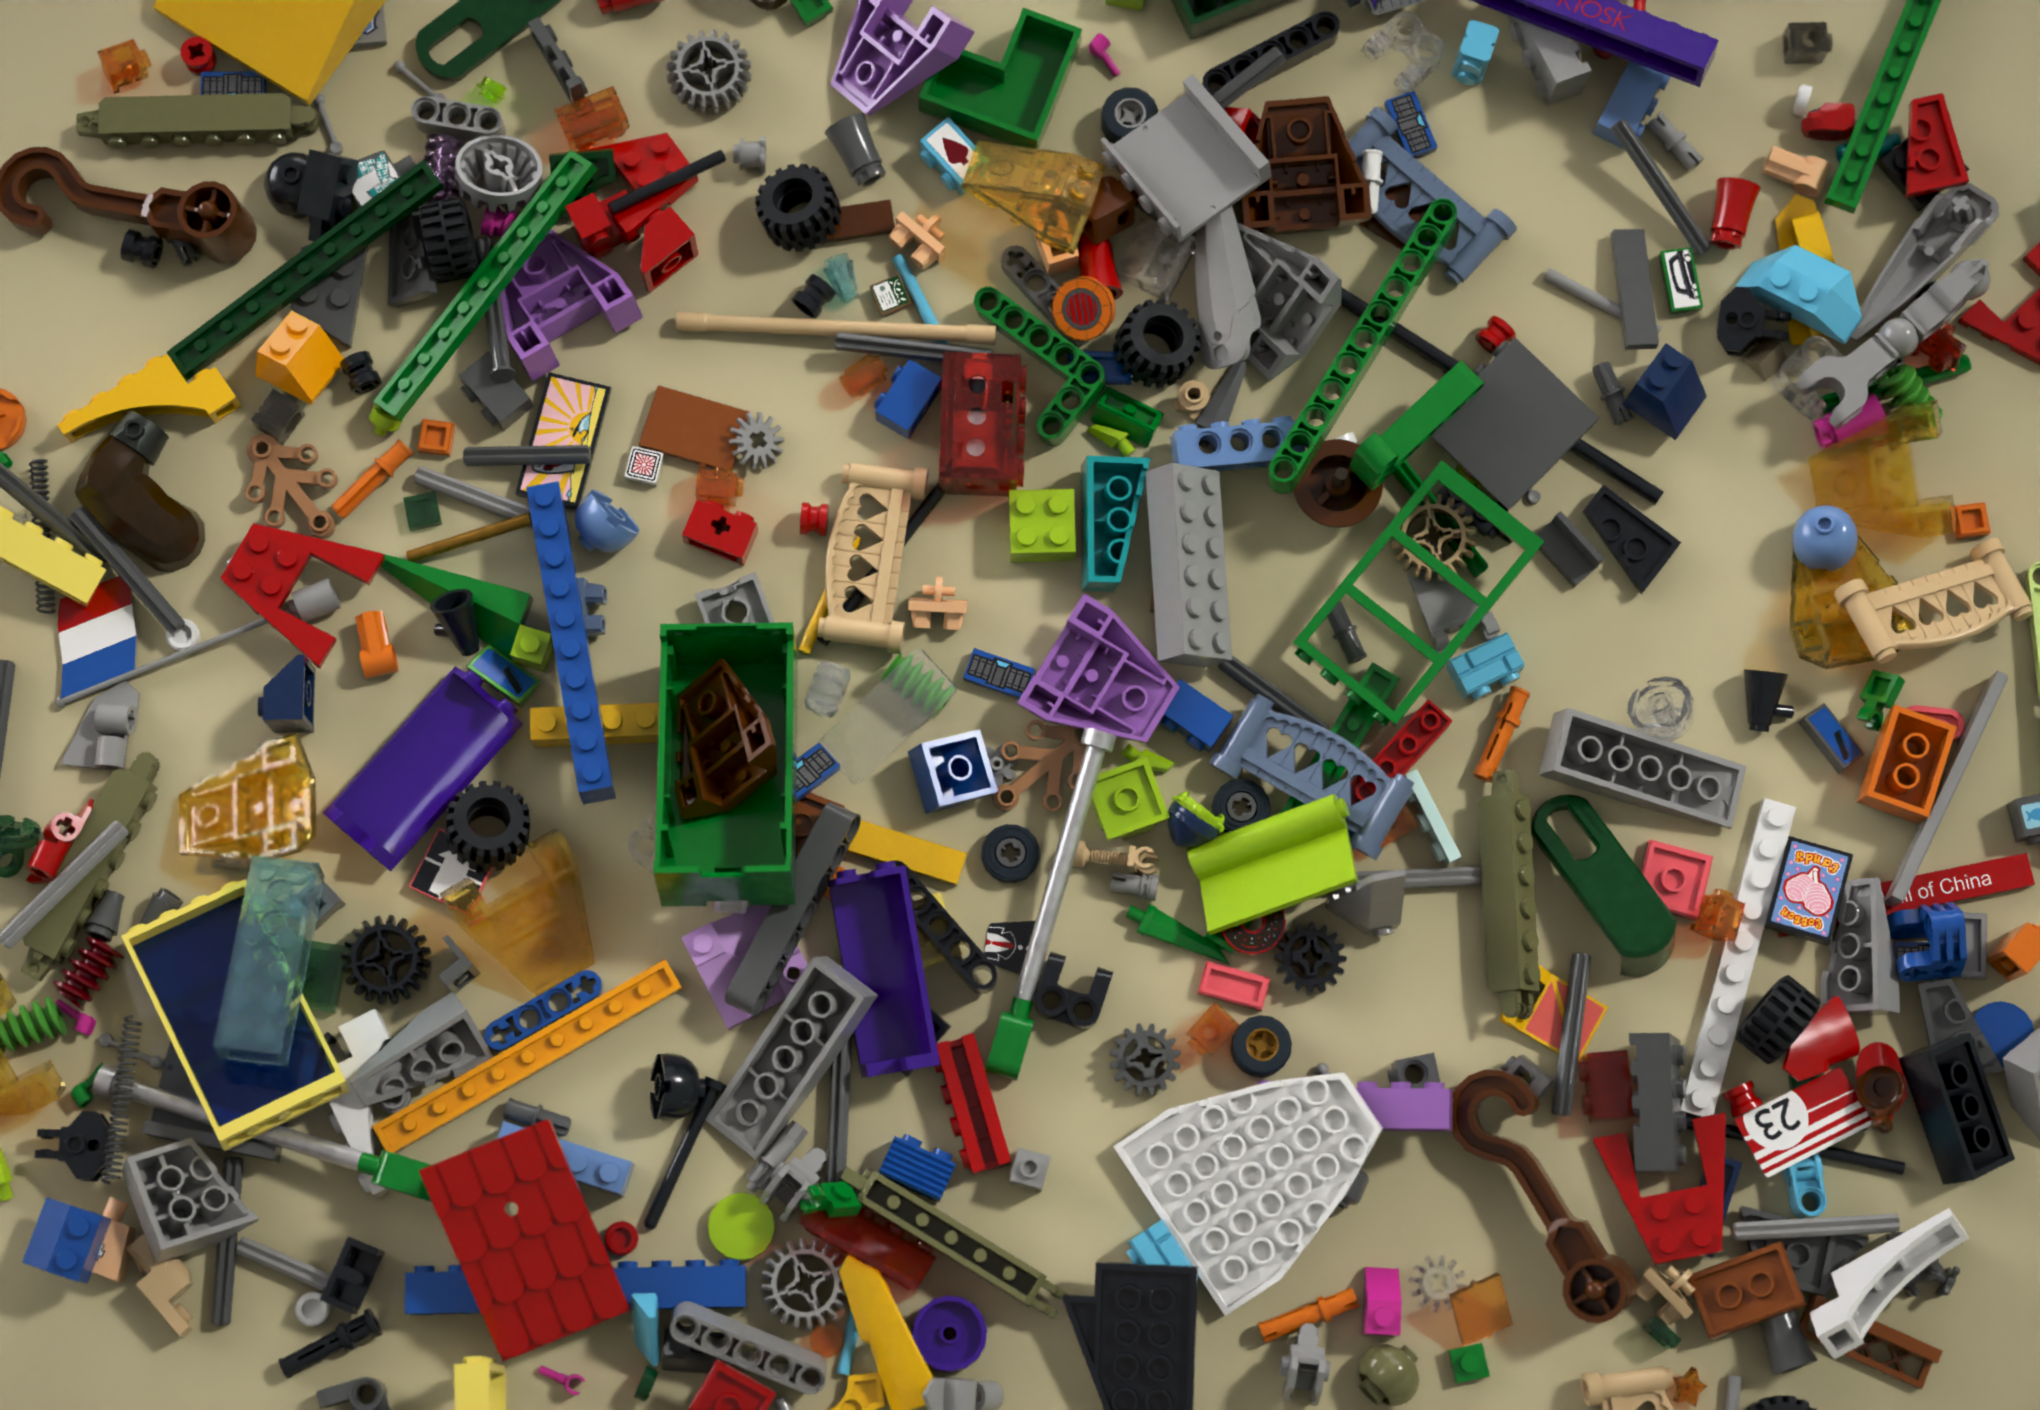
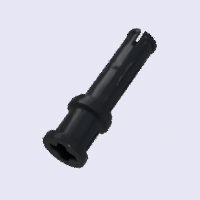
[279,1308,382,1379]

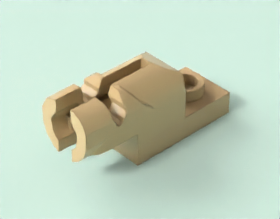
[127,1233,194,1338]

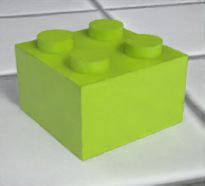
[1009,489,1076,563]

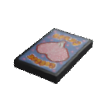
[1764,836,1853,946]

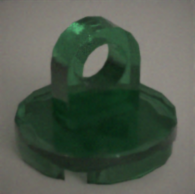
[0,815,41,878]

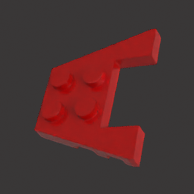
[581,133,698,241]
[1957,242,2040,365]

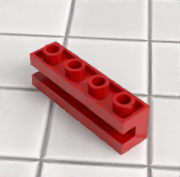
[1351,699,1453,806]
[934,1033,1012,1175]

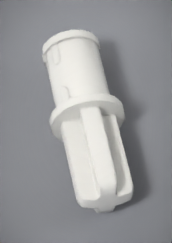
[1361,149,1383,214]

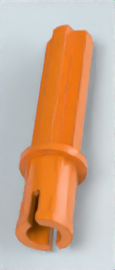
[332,439,413,519]

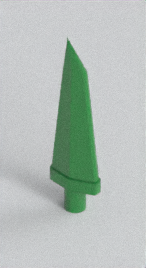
[1125,904,1230,964]

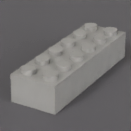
[1146,463,1232,668]

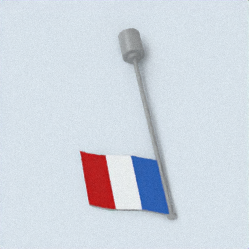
[55,576,341,708]

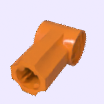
[355,610,399,679]

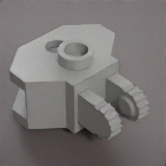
[759,1147,827,1223]
[1280,1322,1330,1406]

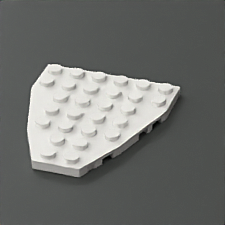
[1113,1072,1383,1316]

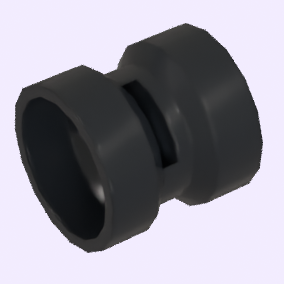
[121,229,163,268]
[791,274,836,319]
[340,351,382,395]

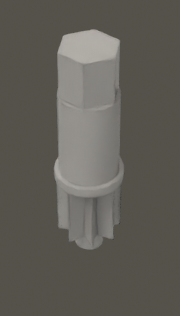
[746,1120,808,1192]

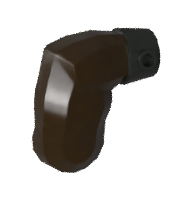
[75,410,205,572]

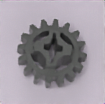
[1109,1023,1181,1096]

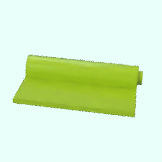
[1187,794,1358,935]

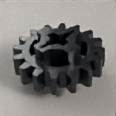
[1274,922,1347,995]

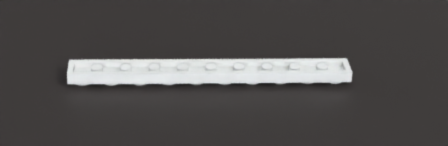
[1681,798,1796,1118]

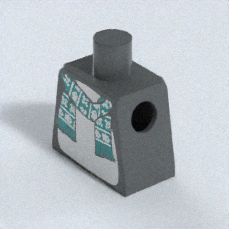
[352,151,416,208]

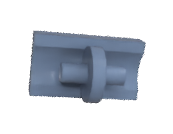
[577,578,607,642]

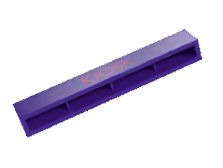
[1470,0,1719,87]

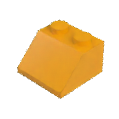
[255,310,344,405]

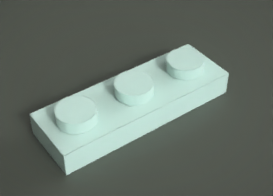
[1404,769,1462,867]

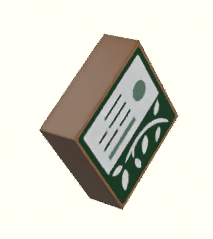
[870,274,911,317]

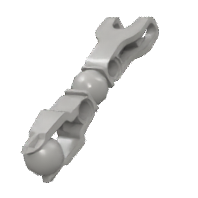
[1795,258,1990,429]

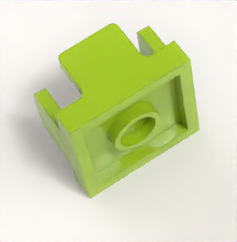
[1091,757,1170,842]

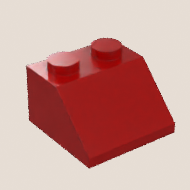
[640,206,699,294]

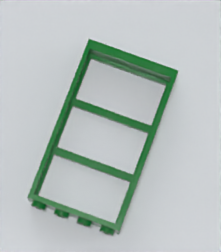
[1293,460,1545,728]

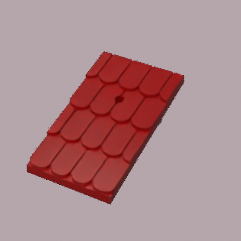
[418,1119,631,1362]

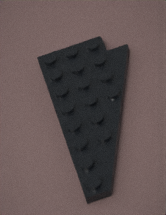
[1063,1261,1198,1410]

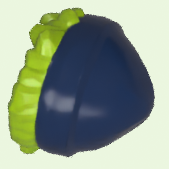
[1168,791,1225,847]

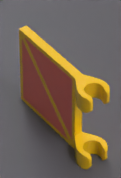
[1499,964,1609,1063]

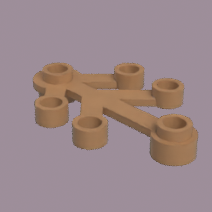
[245,434,338,539]
[992,720,1086,812]

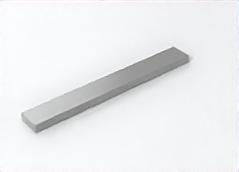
[1884,671,2008,907]

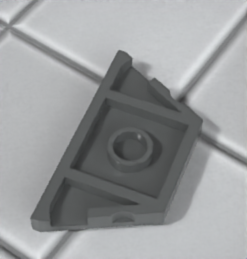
[291,245,369,348]
[1739,1206,1869,1296]

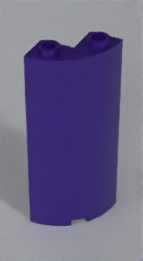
[323,666,523,872]
[828,861,940,1078]

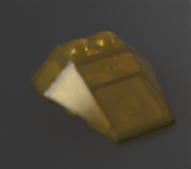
[961,141,1106,255]
[1789,534,1924,669]
[179,733,316,860]

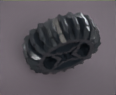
[341,915,432,1005]

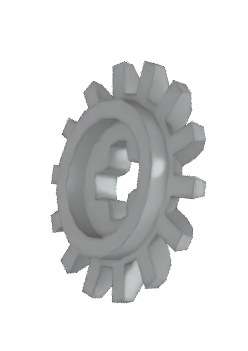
[729,412,784,470]

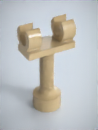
[1072,841,1159,875]

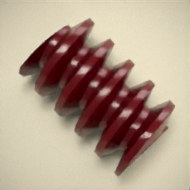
[52,937,125,1011]

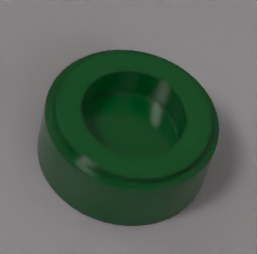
[633,1366,659,1402]

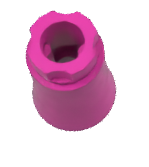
[1813,392,1888,450]

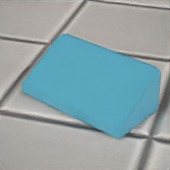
[631,1293,661,1366]

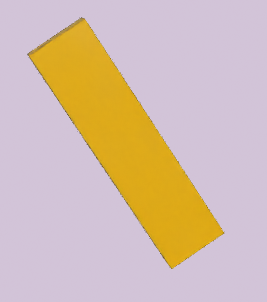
[847,820,967,886]

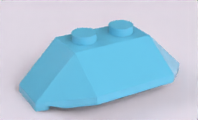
[1735,245,1862,345]

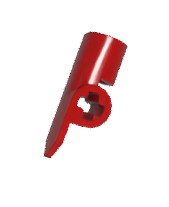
[26,798,94,884]
[1782,996,1860,1081]

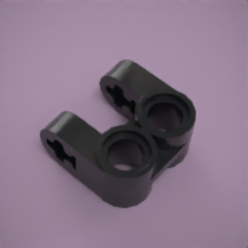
[1035,951,1113,1030]

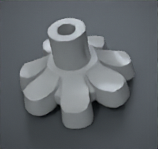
[985,745,1018,787]

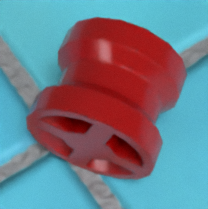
[181,37,217,75]
[1475,316,1516,354]
[800,502,829,536]
[1722,1080,1763,1118]

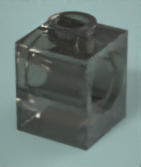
[1782,22,1833,64]
[251,389,305,446]

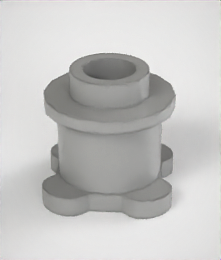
[733,137,766,173]

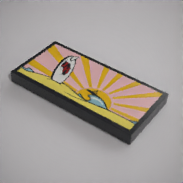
[515,372,612,510]

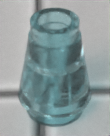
[823,253,859,303]

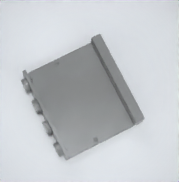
[1100,74,1271,243]

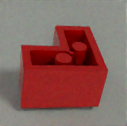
[565,189,645,258]

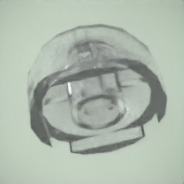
[1627,676,1695,741]

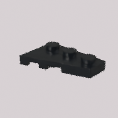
[1583,484,1681,595]

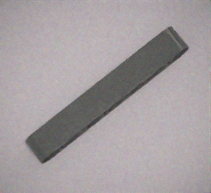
[725,802,861,1016]

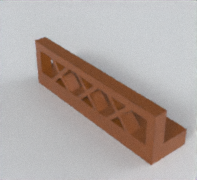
[1799,1295,1943,1389]

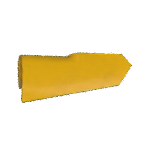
[1775,194,1835,346]
[839,1255,933,1410]

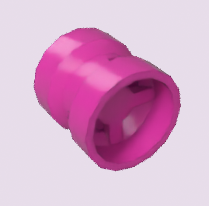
[481,206,520,237]

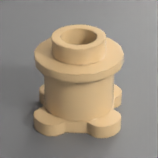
[1173,380,1211,421]

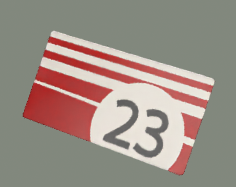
[1734,1067,1872,1177]

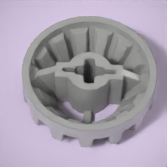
[455,135,543,213]

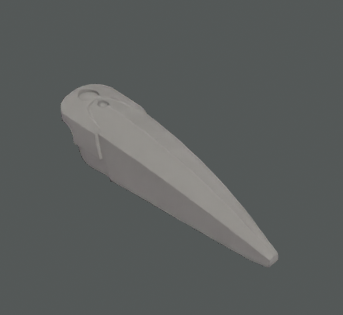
[1850,183,1999,342]
[1195,206,1261,370]

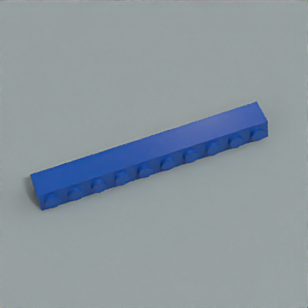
[526,481,616,805]
[405,1259,747,1315]

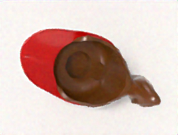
[1855,1042,1907,1134]

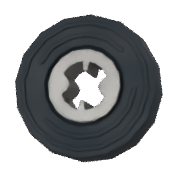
[1211,779,1271,833]
[981,824,1040,883]

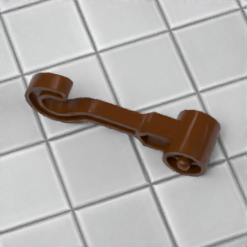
[0,147,257,263]
[1452,1069,1637,1323]

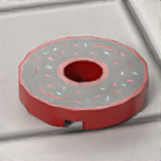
[1221,909,1286,956]

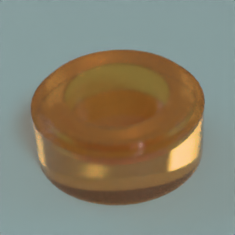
[810,1323,844,1358]

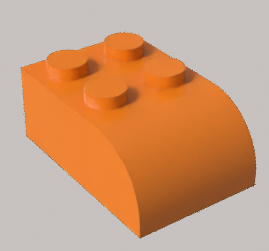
[1857,705,1957,824]

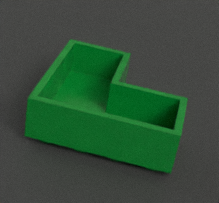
[918,7,1082,154]

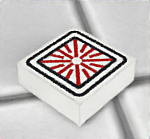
[624,446,664,486]

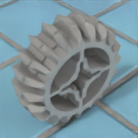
[666,29,752,114]
[760,1238,847,1330]

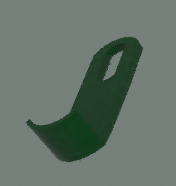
[416,0,562,81]
[1531,795,1677,977]

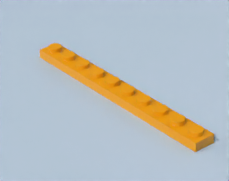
[372,959,682,1153]

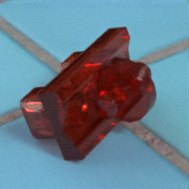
[1910,323,1967,373]

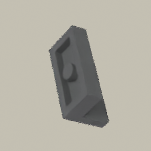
[1536,511,1604,588]
[438,934,481,994]

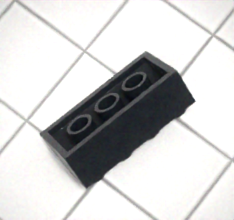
[1899,1033,2015,1185]

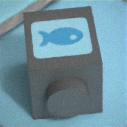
[2006,794,2040,845]

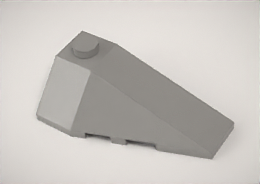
[1820,877,1900,1016]
[349,992,494,1106]

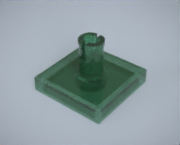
[269,936,349,1013]

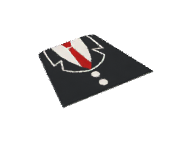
[984,921,1035,975]

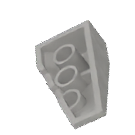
[1325,869,1406,937]

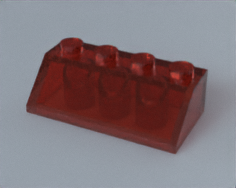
[798,1207,936,1294]

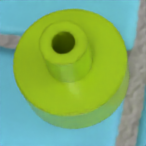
[369,404,404,436]

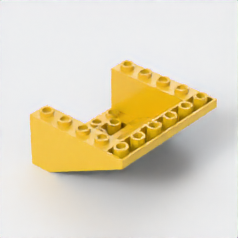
[153,0,386,106]

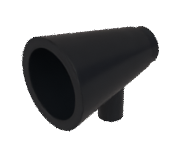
[430,589,480,656]
[1744,669,1794,732]

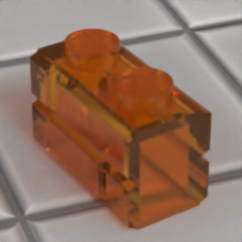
[554,86,630,151]

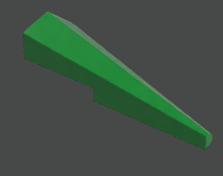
[380,554,533,661]

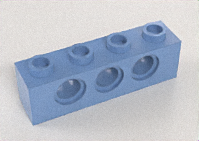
[1170,416,1305,471]

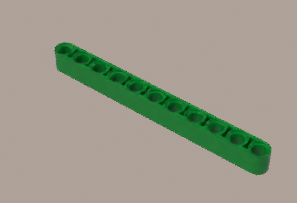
[1269,198,1457,494]

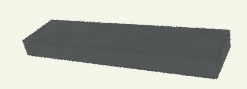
[1610,229,1659,350]

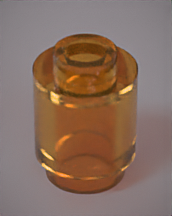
[839,354,888,399]

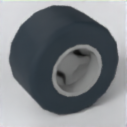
[1101,87,1158,144]

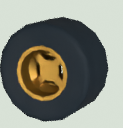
[1230,1015,1292,1078]

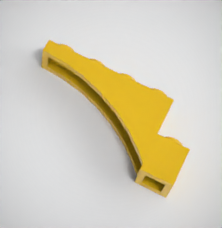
[57,354,242,443]

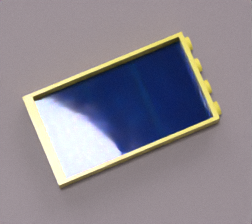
[121,879,349,1151]

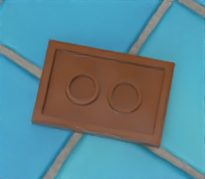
[639,385,749,474]
[1688,1241,1807,1341]

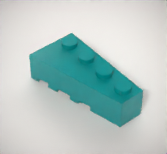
[1081,456,1151,592]

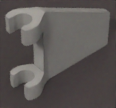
[1408,570,1500,654]

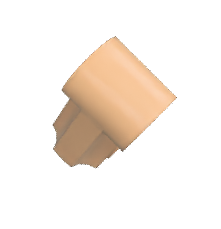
[1762,146,1831,198]

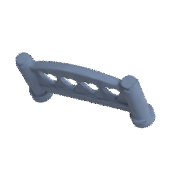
[1348,107,1517,286]
[1209,693,1414,860]

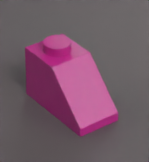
[1362,1267,1402,1337]

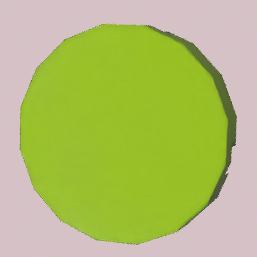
[708,1192,775,1260]

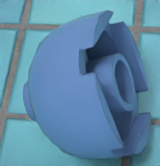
[575,489,640,553]
[1792,505,1858,571]

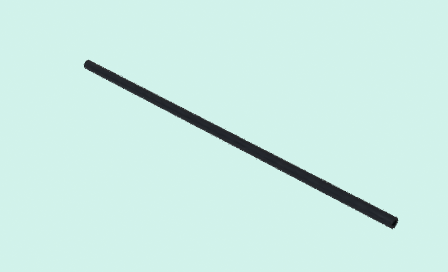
[1236,220,1664,505]

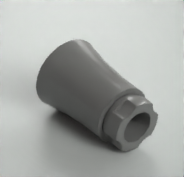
[825,113,886,187]
[1759,1311,1818,1375]

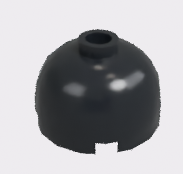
[264,152,308,218]
[650,1053,705,1121]

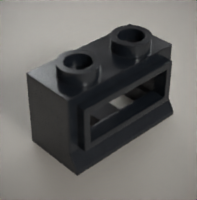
[320,1237,385,1315]

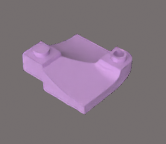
[681,905,808,1030]

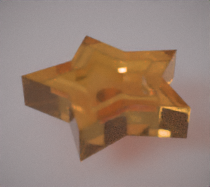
[1673,1367,1707,1407]

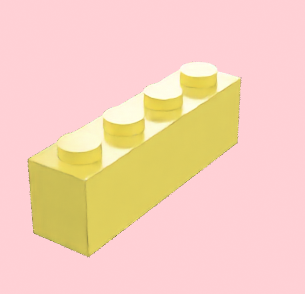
[0,506,106,607]

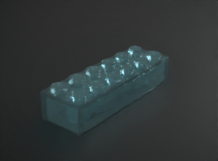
[213,855,325,1066]

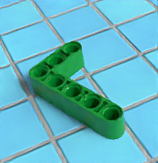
[974,287,1106,446]
[1349,360,1485,491]

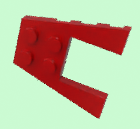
[220,523,385,669]
[1593,1113,1726,1265]

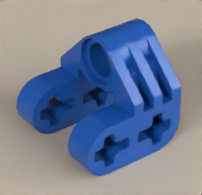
[1887,902,1967,982]

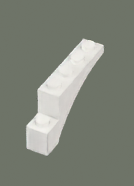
[320,1009,392,1197]
[1809,1208,1969,1359]

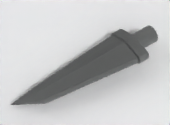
[1194,360,1247,448]

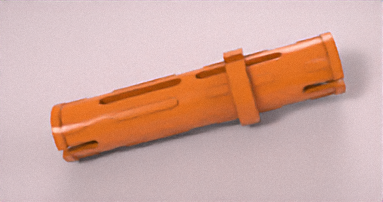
[1473,686,1530,783]
[1257,1287,1359,1344]

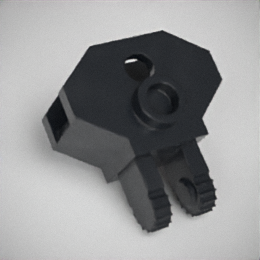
[1717,287,1792,357]
[35,1111,116,1182]

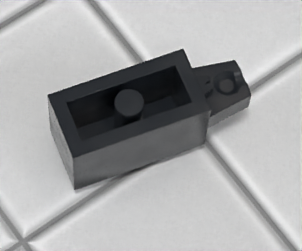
[296,149,359,241]

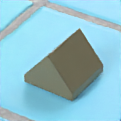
[1742,340,1788,382]

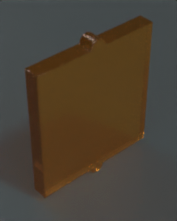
[1449,1272,1513,1346]

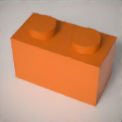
[1987,922,2040,982]

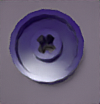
[912,1295,987,1373]

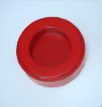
[604,1221,639,1256]

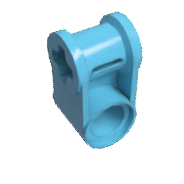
[1783,1153,1827,1219]

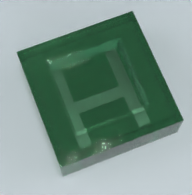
[403,491,442,531]
[1643,1317,1682,1350]

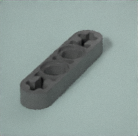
[1001,245,1090,346]

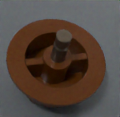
[1293,439,1383,528]

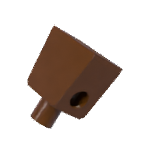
[1064,176,1140,245]

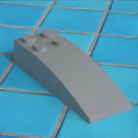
[1539,708,1746,829]
[706,956,878,1160]

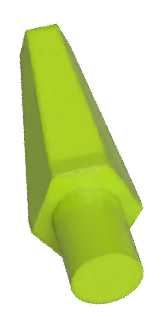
[1087,424,1136,457]
[1121,744,1175,772]
[0,1148,14,1202]

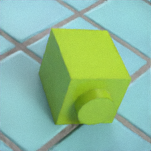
[510,624,554,672]

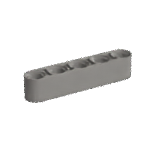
[669,1301,827,1394]

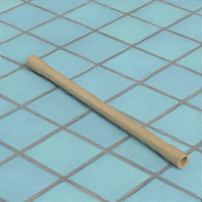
[676,311,996,345]

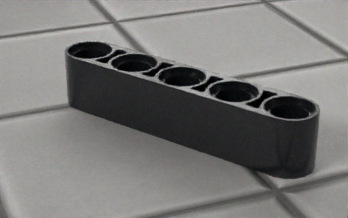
[1202,11,1340,95]
[889,860,997,994]

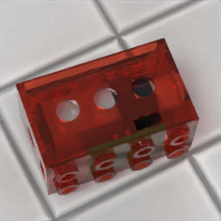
[939,352,1027,496]

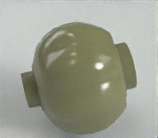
[1358,1344,1419,1406]

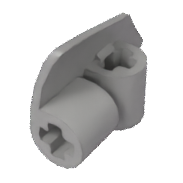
[62,680,140,770]
[922,1378,1004,1410]

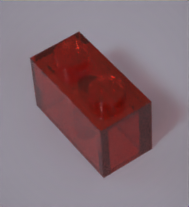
[1578,1050,1634,1123]

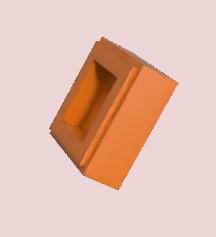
[417,419,455,457]
[1951,502,1991,539]

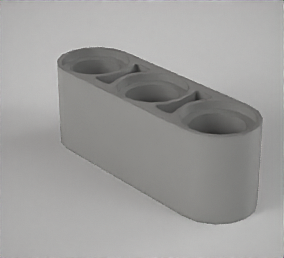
[411,96,506,141]

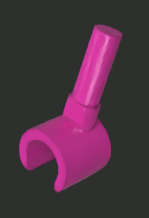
[1089,33,1121,78]
[55,999,96,1036]
[538,1365,585,1395]

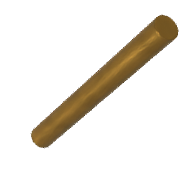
[406,512,532,562]

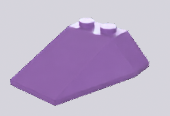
[1017,593,1180,744]

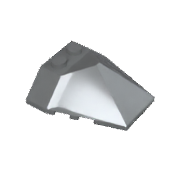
[1238,224,1342,380]

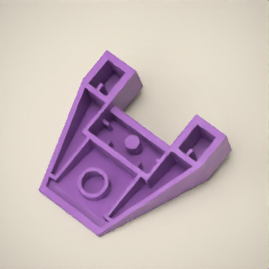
[830,0,975,116]
[500,229,643,382]

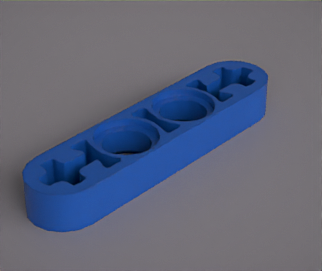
[484,970,603,1052]

